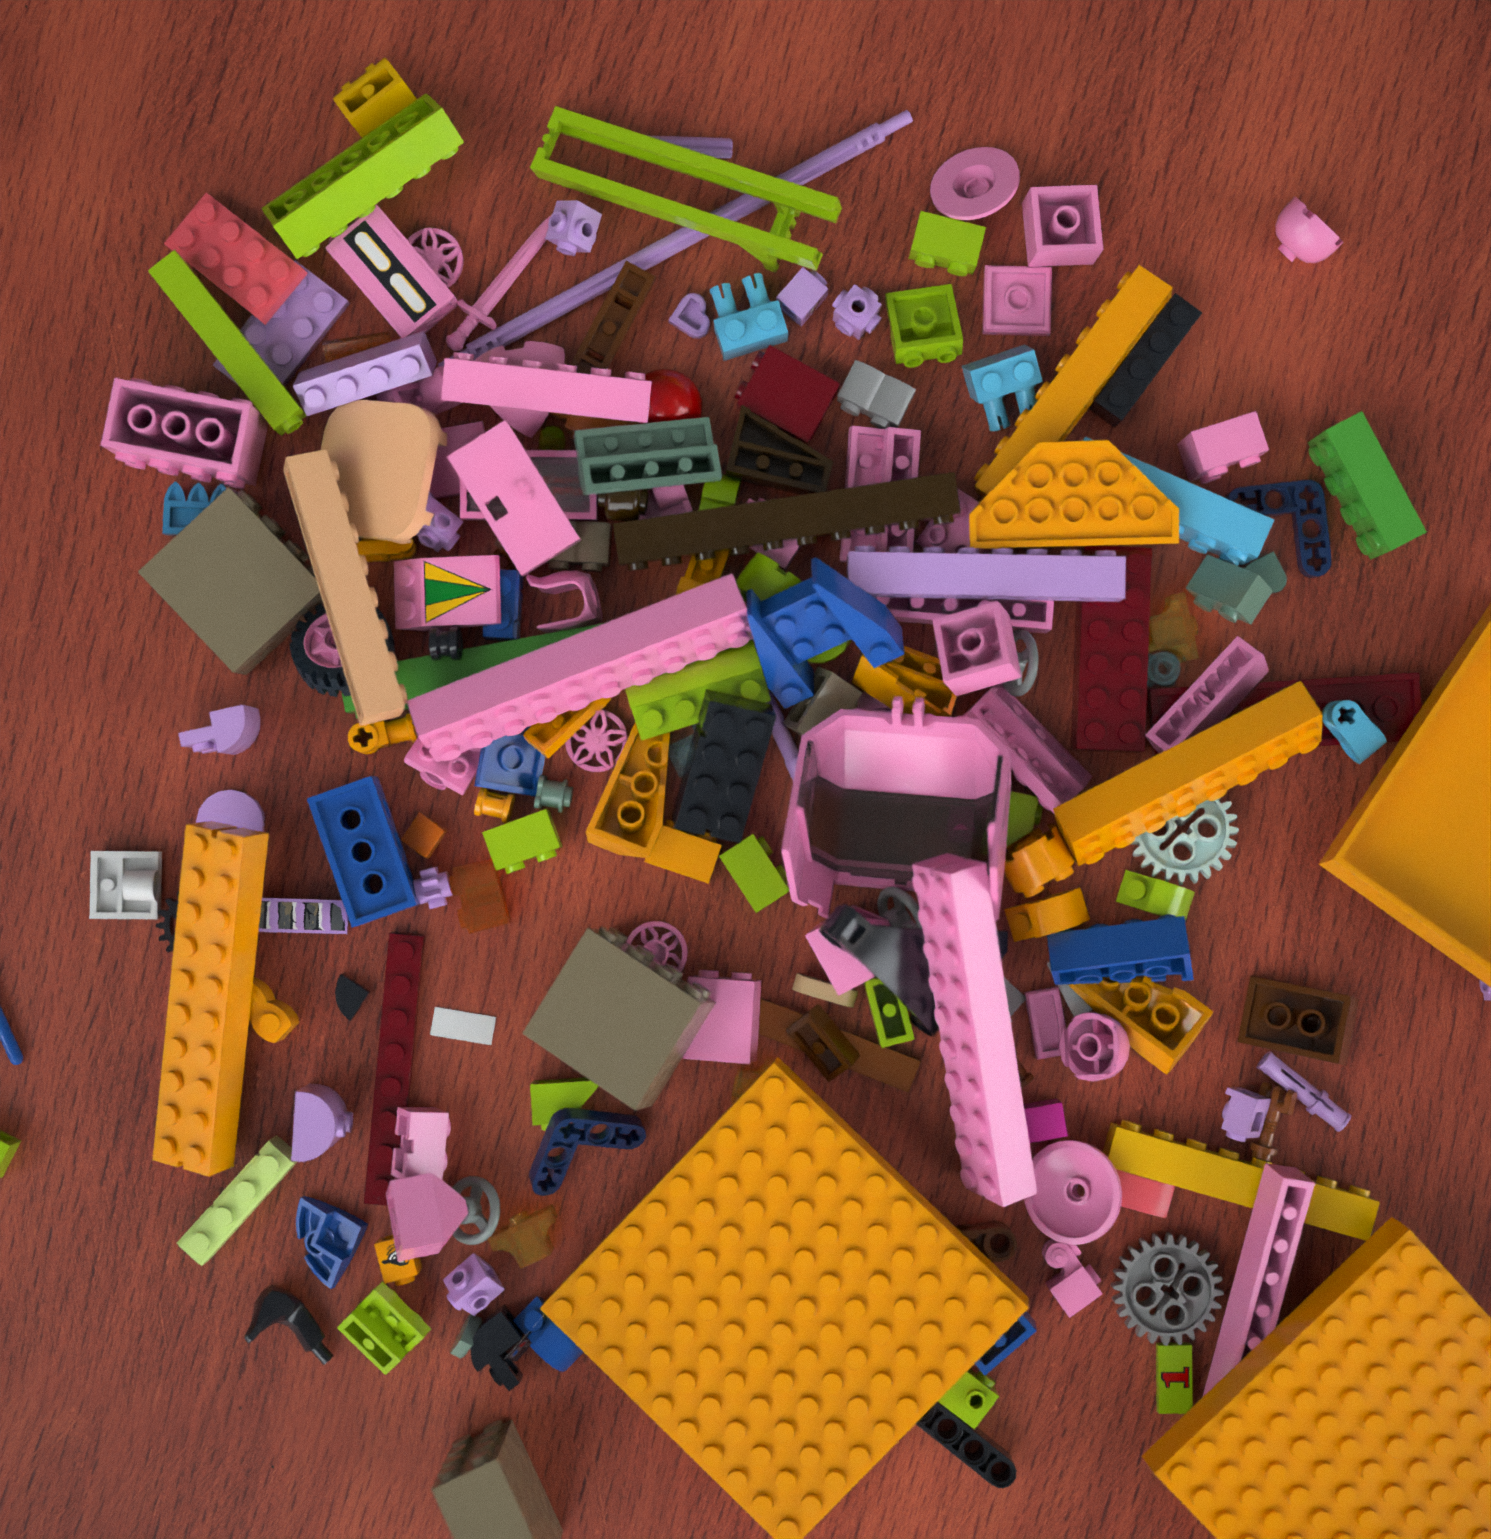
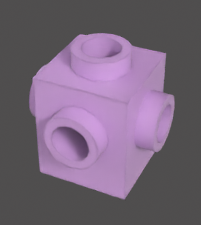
[545,200,602,256]
[832,284,882,340]
[443,1253,505,1316]

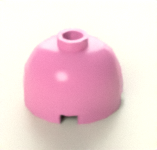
[1275,196,1344,263]
[1059,1012,1130,1081]

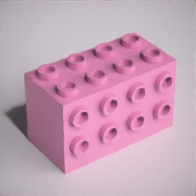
[101,378,268,489]

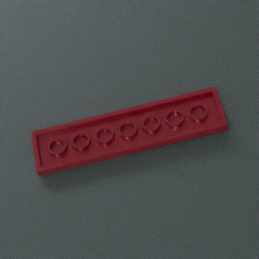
[1148,672,1422,757]

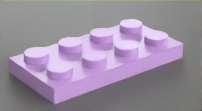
[213,260,350,386]

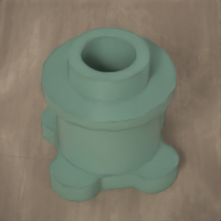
[534,775,574,813]

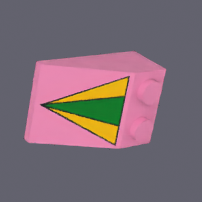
[394,555,501,632]

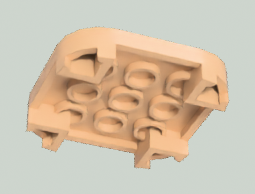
[321,400,447,544]

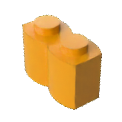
[249,977,300,1043]

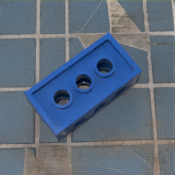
[307,776,420,928]

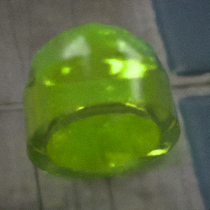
[538,426,566,450]

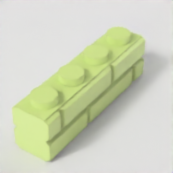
[177,1135,297,1266]

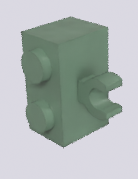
[1186,554,1273,625]

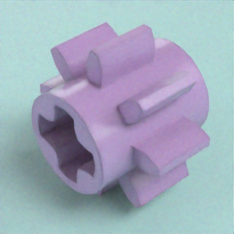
[413,867,454,909]

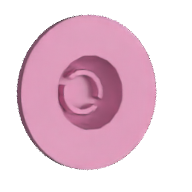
[930,147,1020,220]

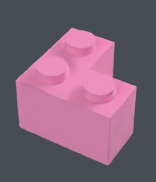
[1177,411,1269,484]

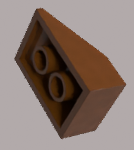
[1237,976,1359,1066]

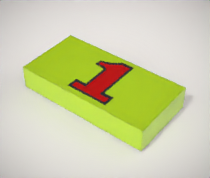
[1156,1343,1193,1414]

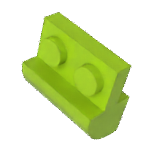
[337,1281,431,1375]

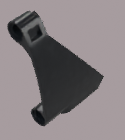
[819,903,1008,1037]

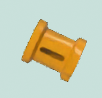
[474,787,515,823]

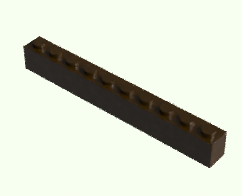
[613,472,961,571]

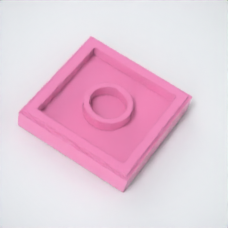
[982,265,1052,336]

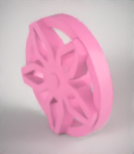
[407,228,464,288]
[565,710,628,772]
[626,921,688,971]

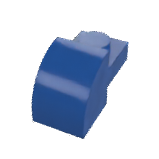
[513,1296,584,1372]

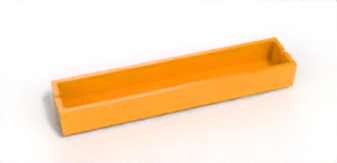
[152,821,269,1177]

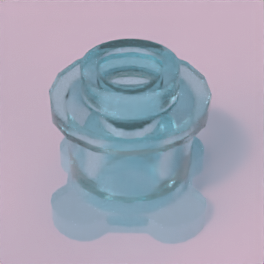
[1147,652,1181,687]

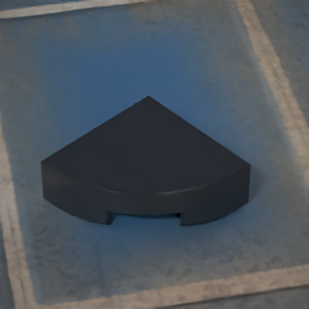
[335,973,371,1021]

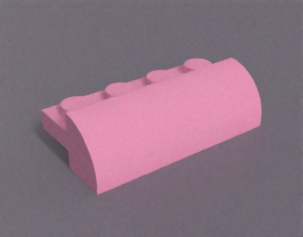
[840,426,921,562]
[962,683,1092,813]

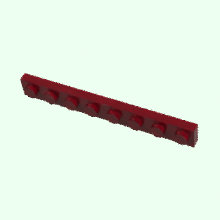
[363,933,425,1206]

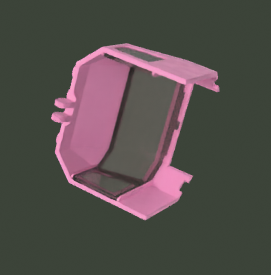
[782,696,1011,921]

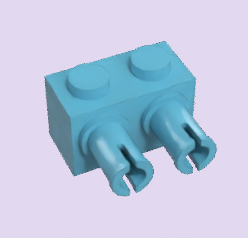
[709,273,788,361]
[961,344,1043,432]

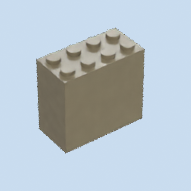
[138,487,323,675]
[522,926,716,1110]
[431,1420,563,1539]

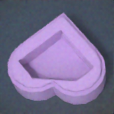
[668,293,710,339]

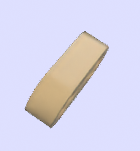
[792,973,858,1008]

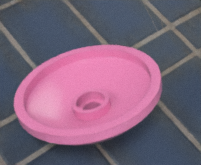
[1024,1140,1122,1245]

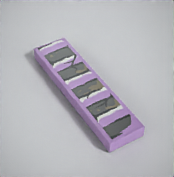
[258,898,348,934]

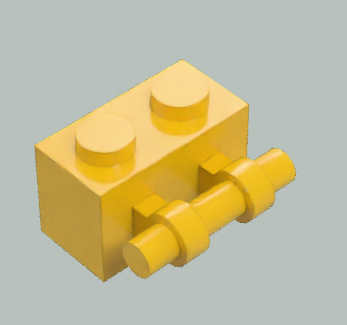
[333,57,417,138]

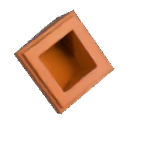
[401,812,448,859]

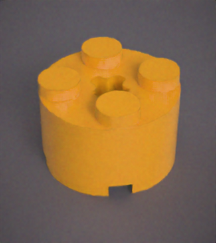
[1004,824,1075,898]

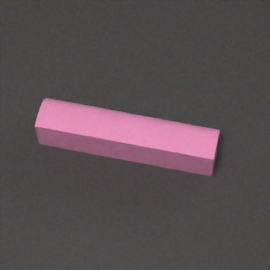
[1145,636,1269,754]

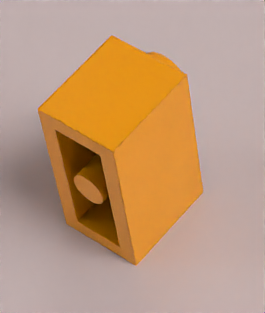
[644,819,722,884]

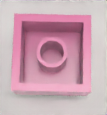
[1022,185,1103,267]

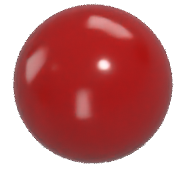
[639,369,703,424]

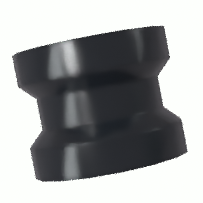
[429,626,463,661]

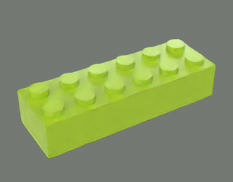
[261,93,464,259]

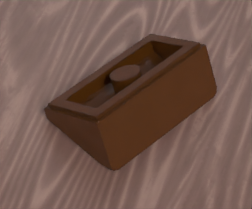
[786,1004,860,1082]

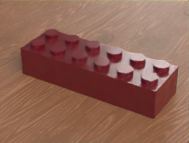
[1070,546,1152,753]

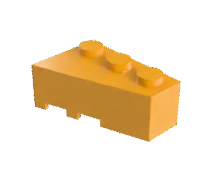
[852,646,957,717]

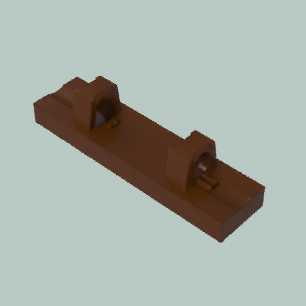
[570,261,656,374]

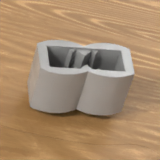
[837,360,916,429]

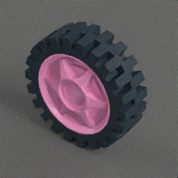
[290,604,395,697]

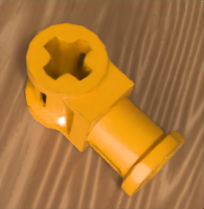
[348,713,418,754]

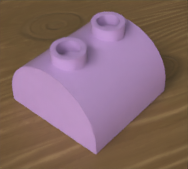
[291,1084,353,1162]

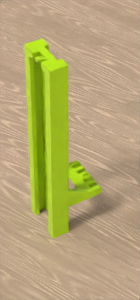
[530,106,842,272]

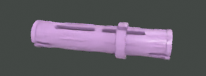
[1257,1051,1352,1132]

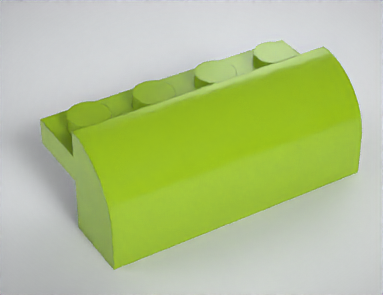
[625,639,771,741]

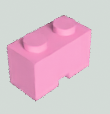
[391,1107,451,1180]

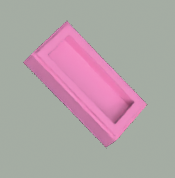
[1024,986,1066,1060]

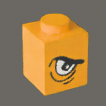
[374,1234,423,1286]

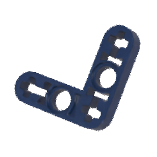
[1226,480,1332,578]
[529,1108,646,1196]

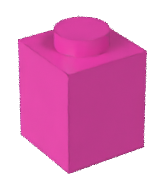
[1023,1098,1068,1143]

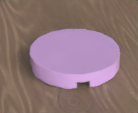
[196,790,265,837]

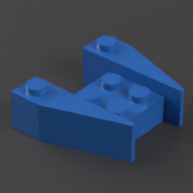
[747,558,904,709]

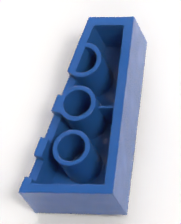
[1047,915,1194,985]

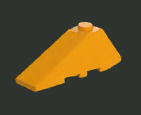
[586,722,670,858]
[1067,976,1213,1075]

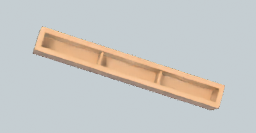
[283,449,408,726]

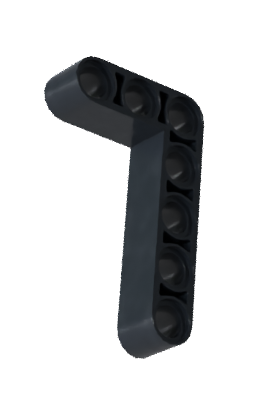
[916,1401,1017,1488]

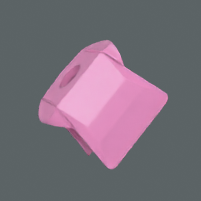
[526,571,603,633]

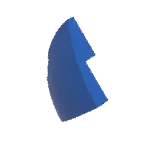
[296,1196,368,1289]

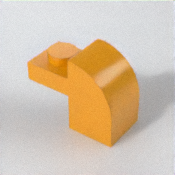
[1004,887,1090,942]

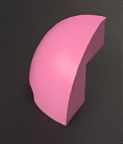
[474,341,565,438]

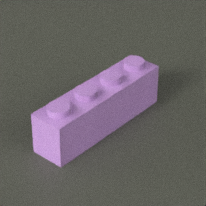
[293,331,437,416]

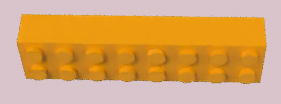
[1053,681,1322,866]

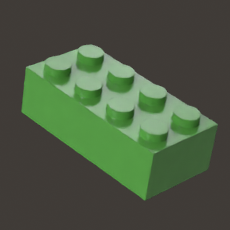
[1308,411,1427,560]

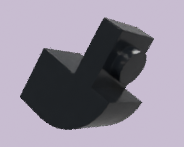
[471,1304,524,1391]

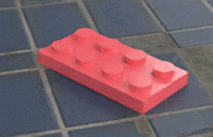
[164,192,308,325]

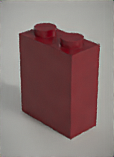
[734,345,840,446]

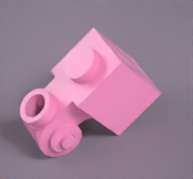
[1042,1239,1102,1318]

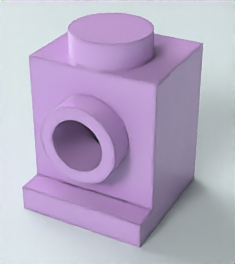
[1221,1087,1271,1142]

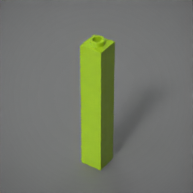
[148,250,306,436]

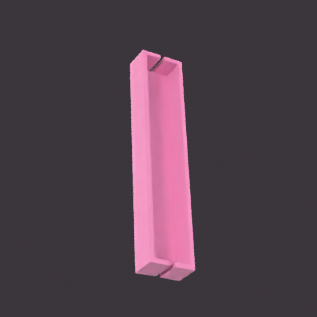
[407,574,753,762]
[912,853,1037,1207]

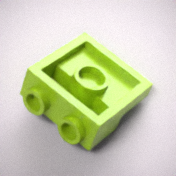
[885,284,963,368]

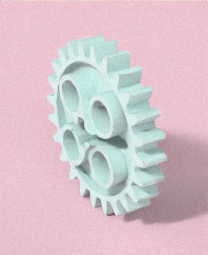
[1131,798,1239,885]

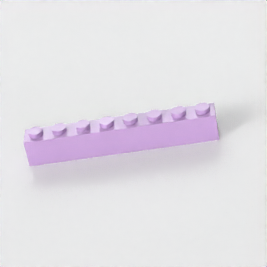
[847,546,1126,602]

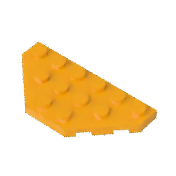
[969,440,1179,549]

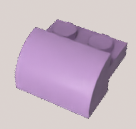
[178,705,260,755]

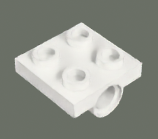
[89,851,162,919]

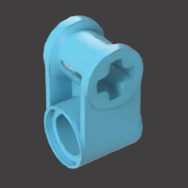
[1322,700,1387,764]

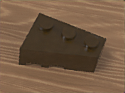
[726,405,833,495]

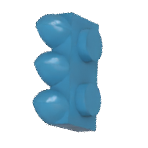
[162,482,227,536]

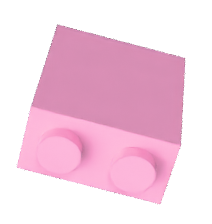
[683,970,761,1064]

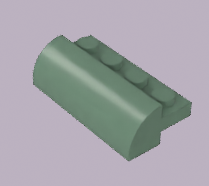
[574,417,722,495]

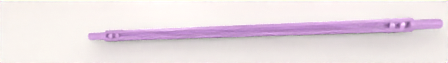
[438,110,913,367]

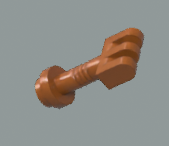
[1250,1081,1297,1162]

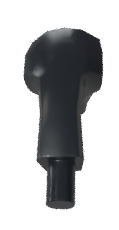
[243,1285,334,1365]

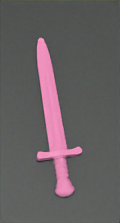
[446,215,551,351]

